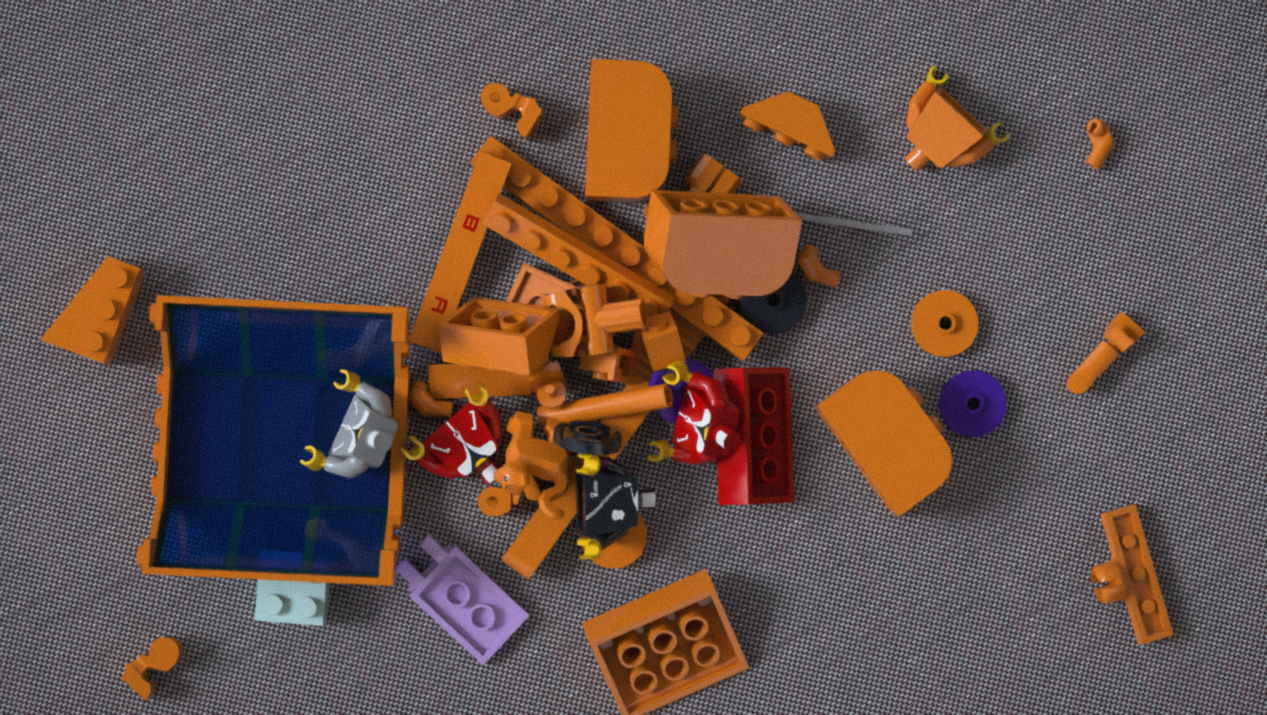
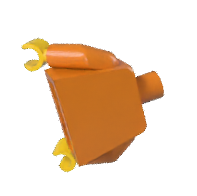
[905,65,1010,171]

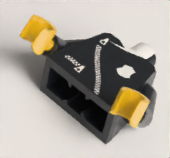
[575,453,656,560]

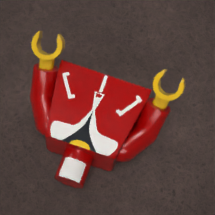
[647,361,741,465]
[400,381,503,485]

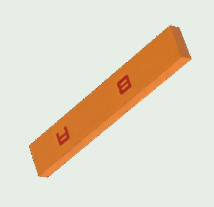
[410,151,513,353]

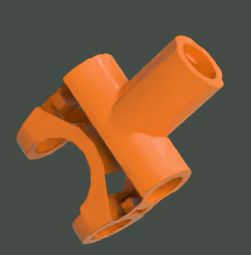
[543,284,649,357]

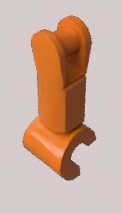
[1066,311,1145,394]

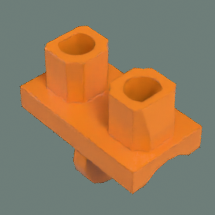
[527,357,569,410]

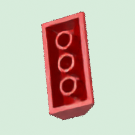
[714,367,795,505]

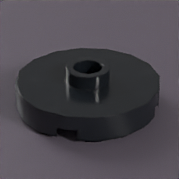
[739,273,807,335]
[553,420,622,455]

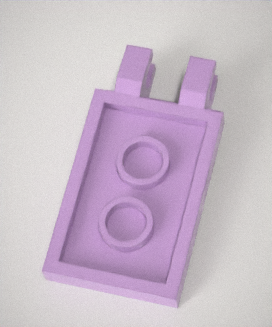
[396,534,530,665]

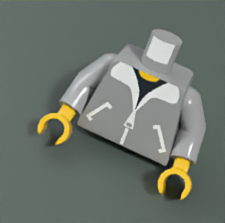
[300,369,398,478]

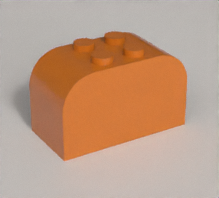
[585,59,678,204]
[644,190,802,299]
[814,370,952,517]

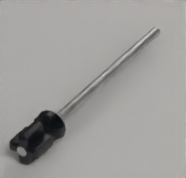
[795,212,913,236]

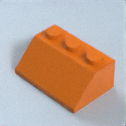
[438,297,561,376]

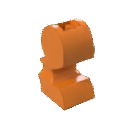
[481,83,545,141]
[478,474,543,516]
[121,636,183,701]

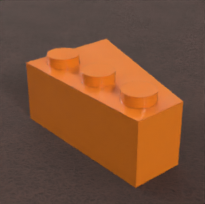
[40,256,146,365]

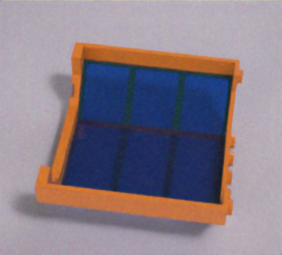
[137,295,411,586]

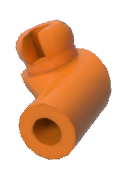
[1085,118,1114,171]
[798,245,841,288]
[408,381,453,418]

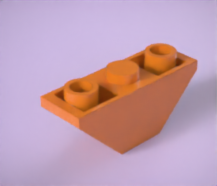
[739,91,835,162]

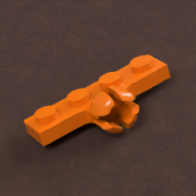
[1090,504,1174,644]

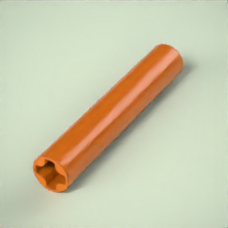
[537,384,672,429]

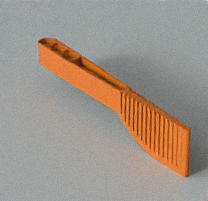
[501,294,731,580]

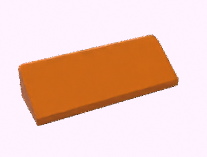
[428,364,532,399]

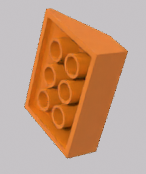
[582,569,749,715]

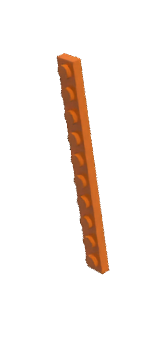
[470,136,764,362]

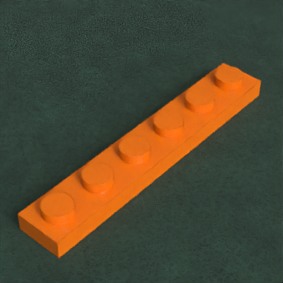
[481,193,675,317]

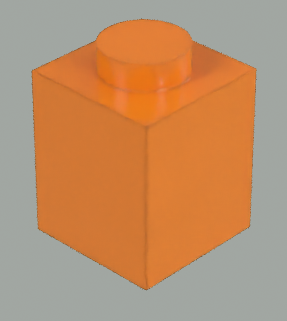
[640,311,686,372]

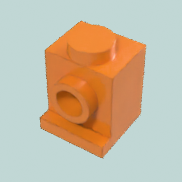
[579,343,636,385]

